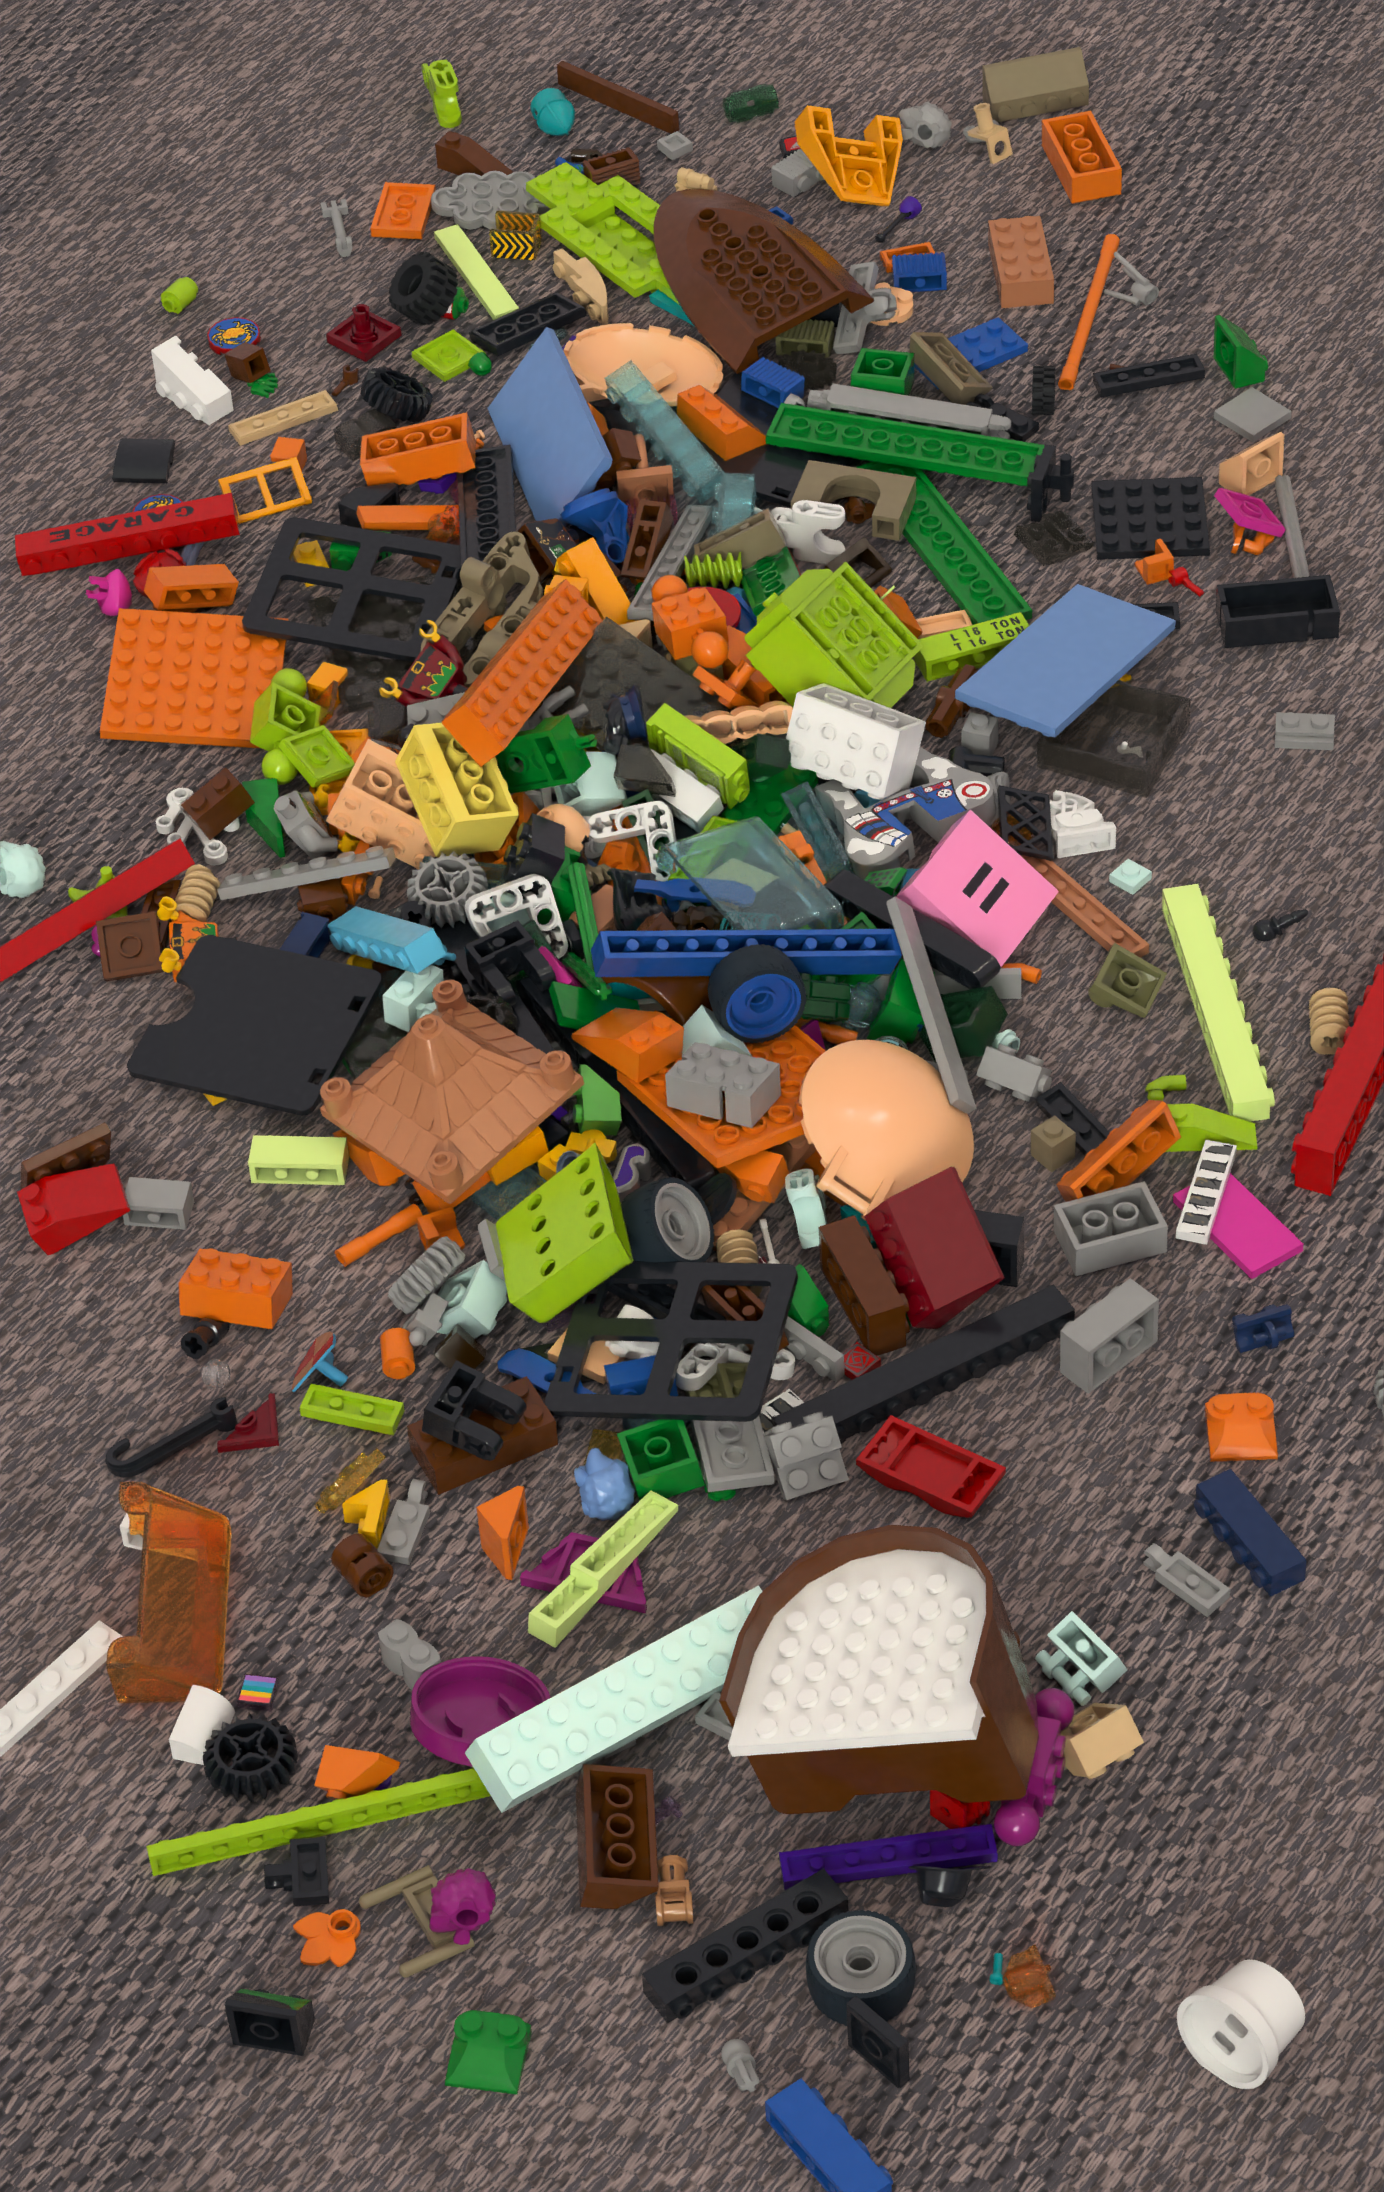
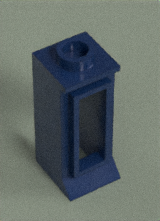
[279,912,331,958]

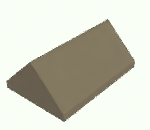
[909,332,993,405]

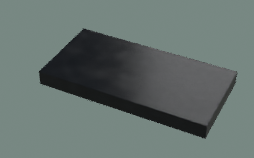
[469,292,587,356]

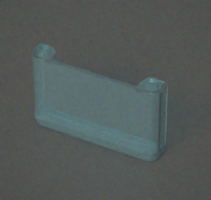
[656,816,844,930]

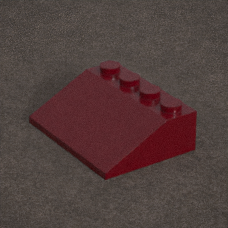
[864,1167,1005,1329]

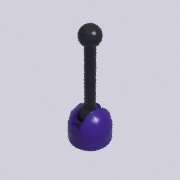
[875,196,922,243]

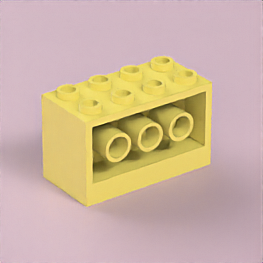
[395,723,519,857]

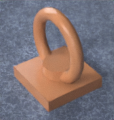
[616,434,674,515]

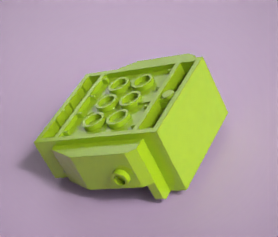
[744,561,923,708]

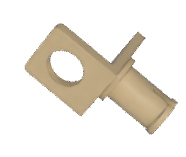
[967,103,1013,164]

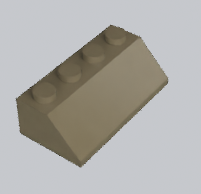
[982,47,1089,122]

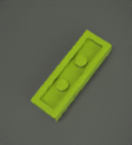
[300,1384,405,1436]

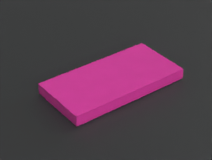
[1173,1173,1303,1279]

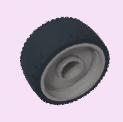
[621,1177,714,1262]
[806,1910,916,2026]

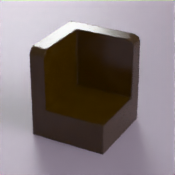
[434,1324,486,1369]

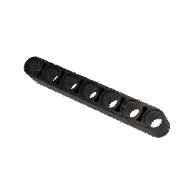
[819,870,1001,991]

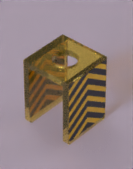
[489,211,542,260]

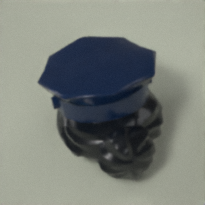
[603,685,648,755]

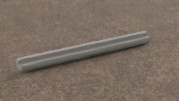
[1275,474,1310,578]

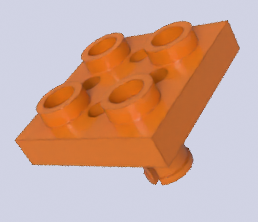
[692,659,760,710]

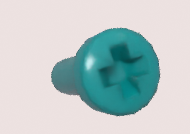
[989,1953,1004,1985]

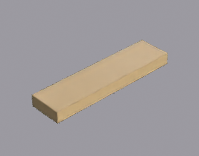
[228,390,338,446]

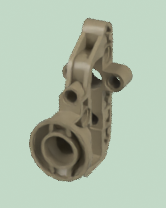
[421,532,543,688]

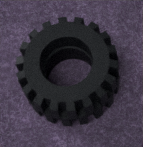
[389,252,458,326]

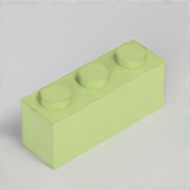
[248,1135,349,1185]

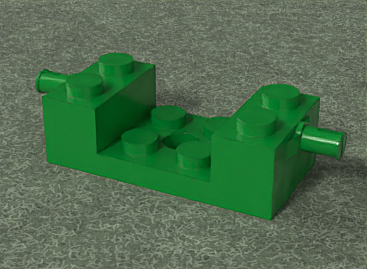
[495,714,597,794]

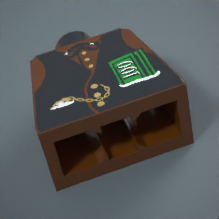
[517,518,579,582]

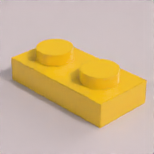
[293,540,329,587]

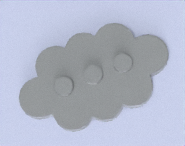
[431,171,551,230]

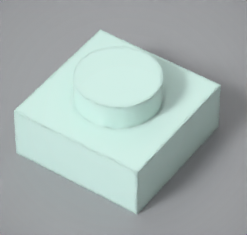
[1109,859,1152,895]

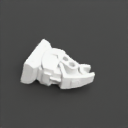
[1050,790,1116,858]

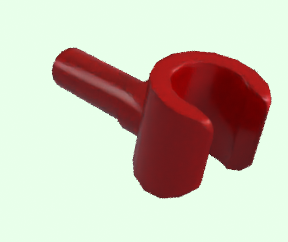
[1168,567,1204,597]

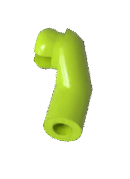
[1145,1075,1187,1101]

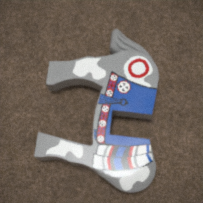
[815,747,1010,880]

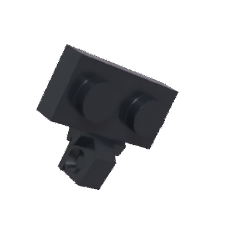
[264,1837,329,1907]

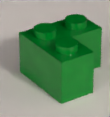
[867,958,935,1048]

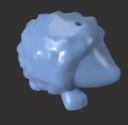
[574,1448,635,1521]

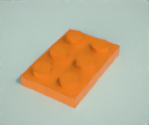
[370,182,436,239]

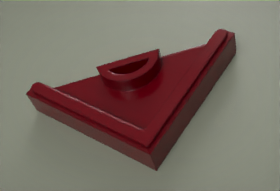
[217,1393,279,1453]

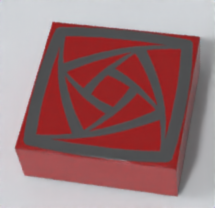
[843,1342,881,1380]

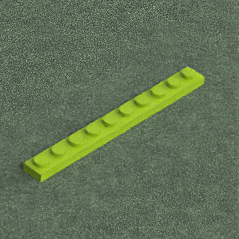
[146,1767,491,1876]

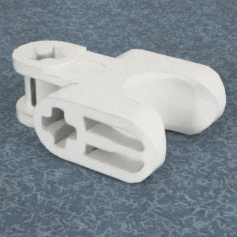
[771,500,845,564]

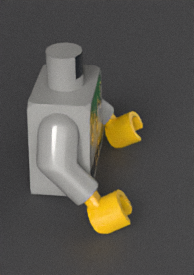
[273,784,359,859]

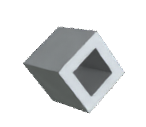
[961,712,998,756]

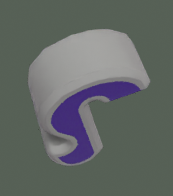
[613,1144,651,1204]

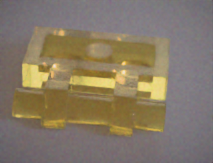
[315,1448,386,1514]

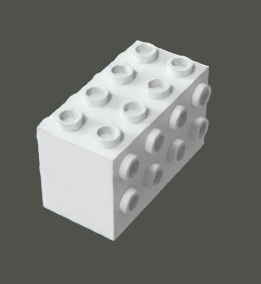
[781,683,926,800]

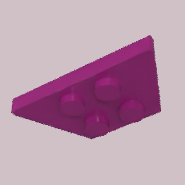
[520,1532,647,1613]

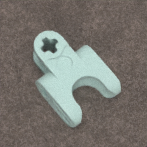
[785,1169,828,1249]

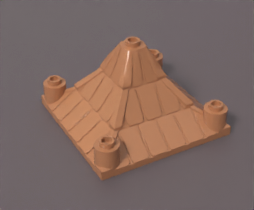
[320,980,584,1204]

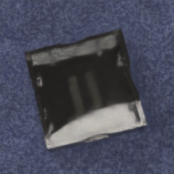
[1037,680,1191,798]

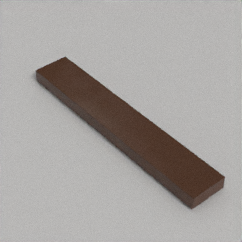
[557,60,679,134]

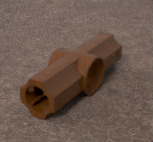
[925,664,977,738]

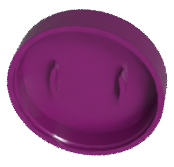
[410,1656,551,1766]

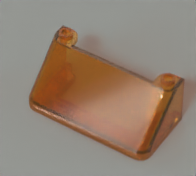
[106,1482,232,1703]

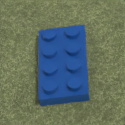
[914,317,1028,390]

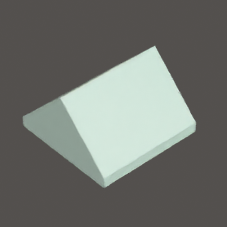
[682,1005,752,1056]

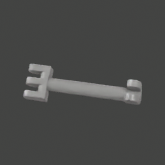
[320,199,353,257]

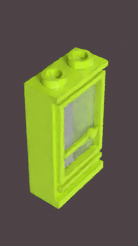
[646,703,750,809]

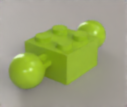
[250,668,322,785]

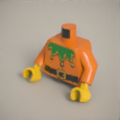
[157,896,237,982]

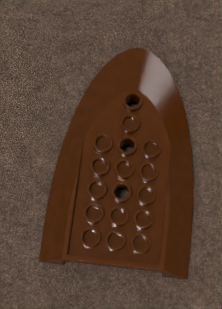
[654,189,874,374]

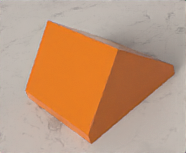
[476,1486,529,1580]

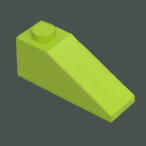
[1166,1103,1257,1152]

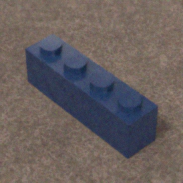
[1194,1469,1306,1597]

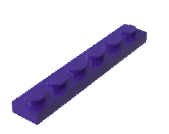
[779,1824,998,1890]

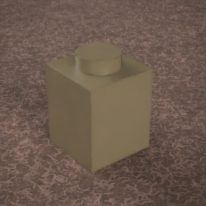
[1031,1115,1076,1172]

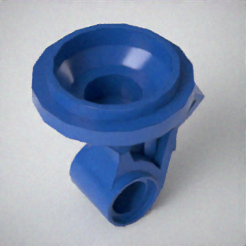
[560,488,630,566]

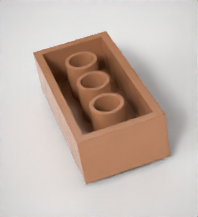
[988,216,1054,308]

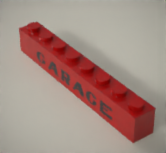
[15,493,240,576]

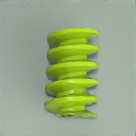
[684,552,743,589]

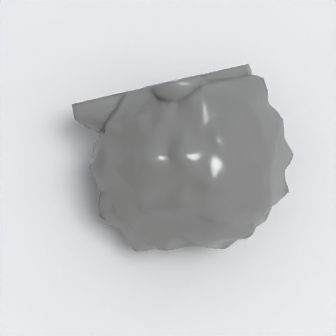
[899,101,952,149]

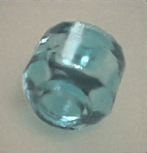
[842,982,882,1030]

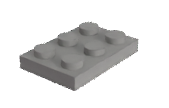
[690,1416,775,1492]

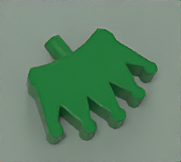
[247,373,278,398]

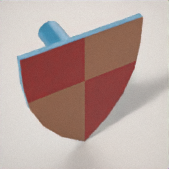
[292,1331,348,1392]

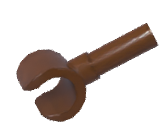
[331,365,359,397]

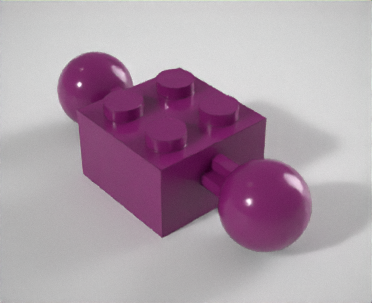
[994,1688,1074,1846]

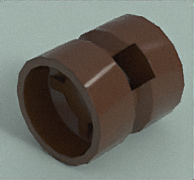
[331,1533,394,1598]

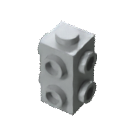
[976,1044,1052,1102]

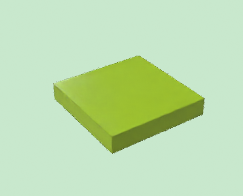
[412,329,486,382]
[278,725,355,788]

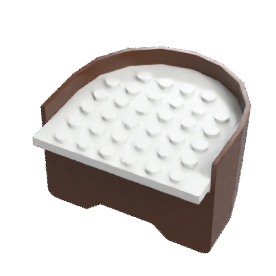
[719,1525,1039,1814]

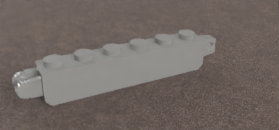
[807,383,1011,439]

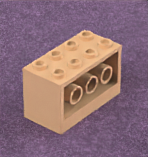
[326,739,439,870]

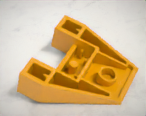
[795,105,903,206]

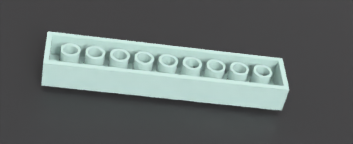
[465,1585,763,1813]

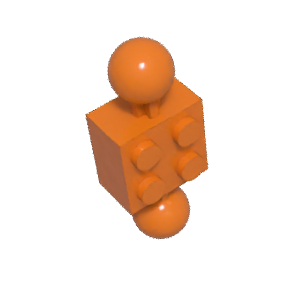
[651,575,729,669]

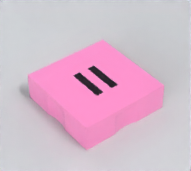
[896,809,1059,968]

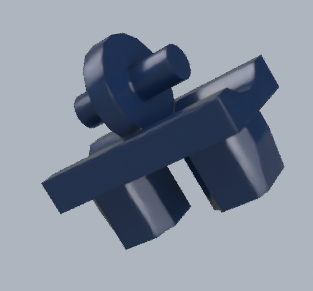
[1232,1304,1295,1353]

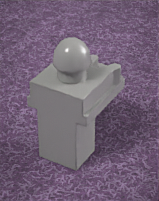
[403,1292,449,1346]

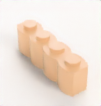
[685,701,793,744]

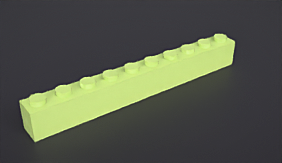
[1162,884,1275,1122]

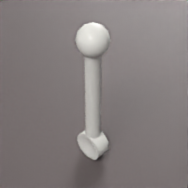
[759,1218,780,1264]

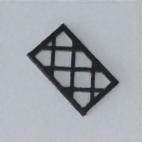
[997,785,1054,861]

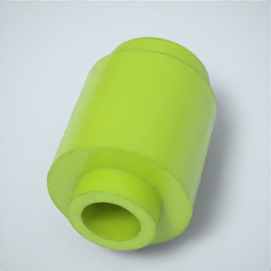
[161,277,198,314]

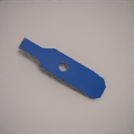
[634,878,756,912]
[497,1348,596,1394]

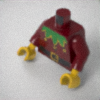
[379,620,468,708]

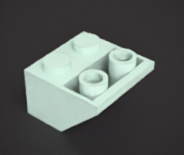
[554,752,627,816]

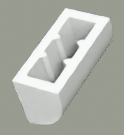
[169,1685,235,1765]

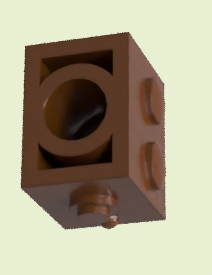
[297,878,348,923]

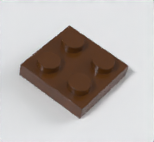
[96,911,164,981]

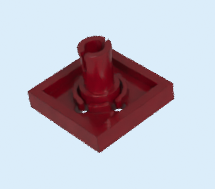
[326,304,402,362]

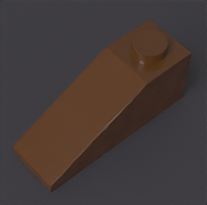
[435,131,513,176]
[620,499,673,580]

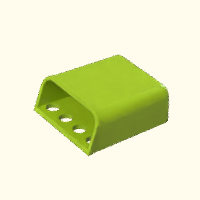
[496,1143,633,1323]

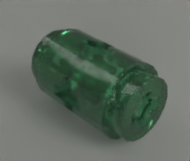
[723,83,779,123]

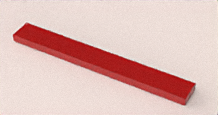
[0,838,195,982]

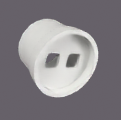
[1177,1960,1305,2089]

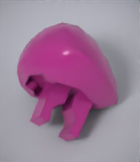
[86,569,132,616]

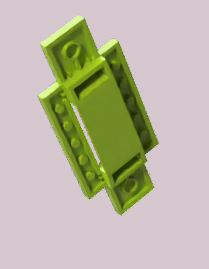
[526,162,679,304]

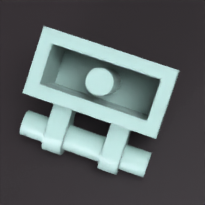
[382,965,444,1032]
[1035,1611,1127,1706]

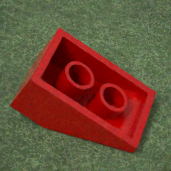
[17,1163,131,1255]

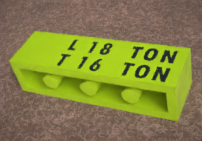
[914,612,1029,682]

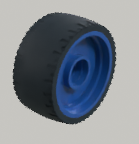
[707,944,807,1043]

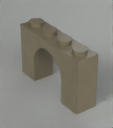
[791,460,916,541]

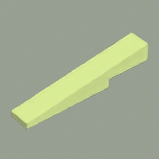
[528,1490,678,1648]

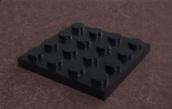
[1091,477,1210,560]

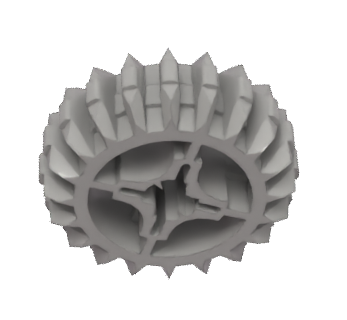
[407,851,488,928]
[388,1236,465,1314]

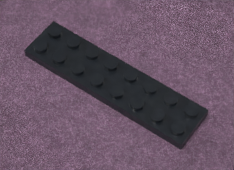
[457,445,517,567]

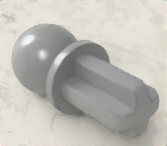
[721,2039,759,2092]

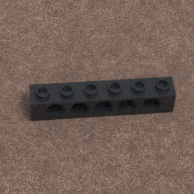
[642,1868,849,2023]

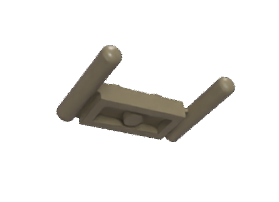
[359,1865,475,1978]

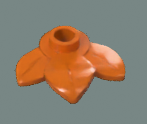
[293,1909,361,1967]

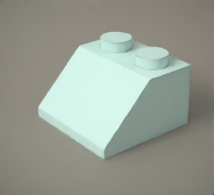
[437,1260,507,1339]

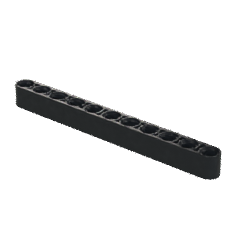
[516,976,716,1191]

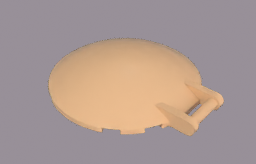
[564,323,724,408]
[799,1040,974,1220]

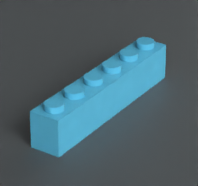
[327,906,446,974]

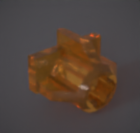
[425,506,460,543]
[1003,1944,1056,2008]

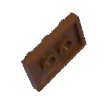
[20,1122,111,1190]

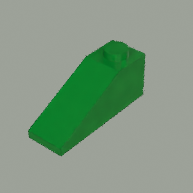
[242,778,285,858]

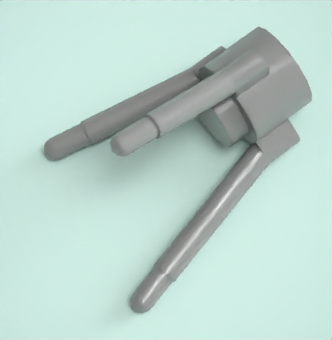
[1104,252,1159,306]

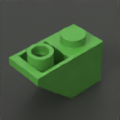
[573,1064,622,1135]

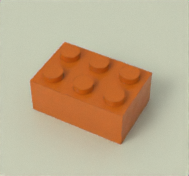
[179,1248,293,1329]

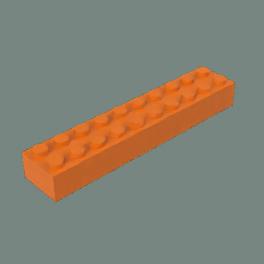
[441,579,603,767]

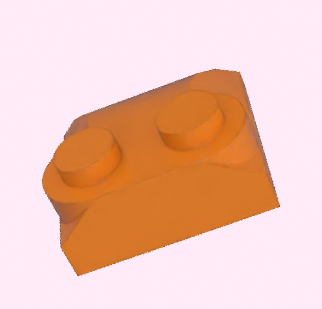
[1205,1393,1278,1462]

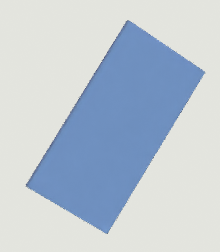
[487,327,613,527]
[955,584,1176,737]

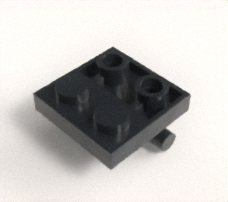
[1027,444,1074,523]

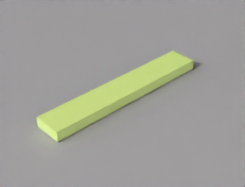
[434,224,519,320]

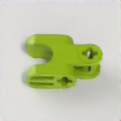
[422,59,462,128]

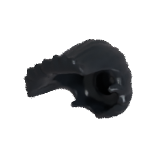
[607,868,672,931]

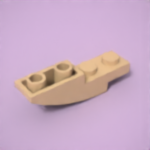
[553,248,609,325]

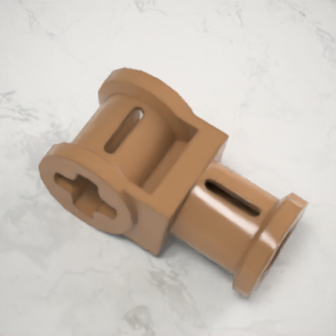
[655,1855,694,1926]

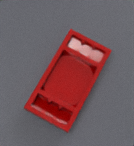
[856,1415,1006,1518]

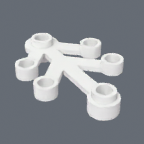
[156,788,240,866]

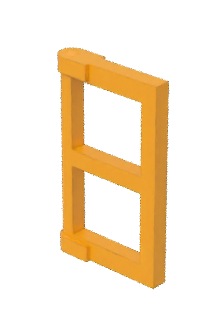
[218,457,312,524]

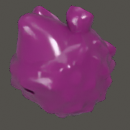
[429,1868,496,1945]

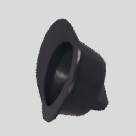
[908,1866,992,1907]

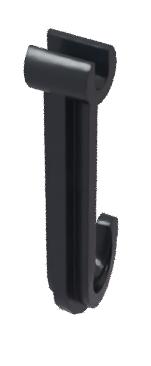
[105,1397,238,1478]

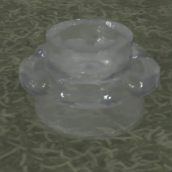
[201,1359,231,1391]

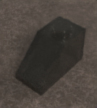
[613,743,676,797]

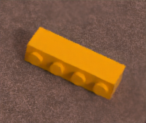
[556,537,639,636]

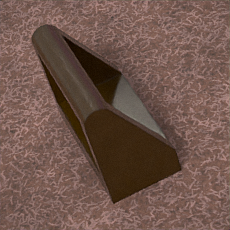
[823,537,892,588]

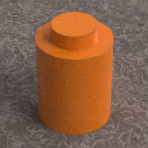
[380,1328,415,1379]

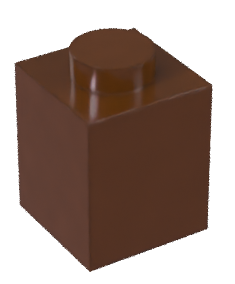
[224,342,271,383]

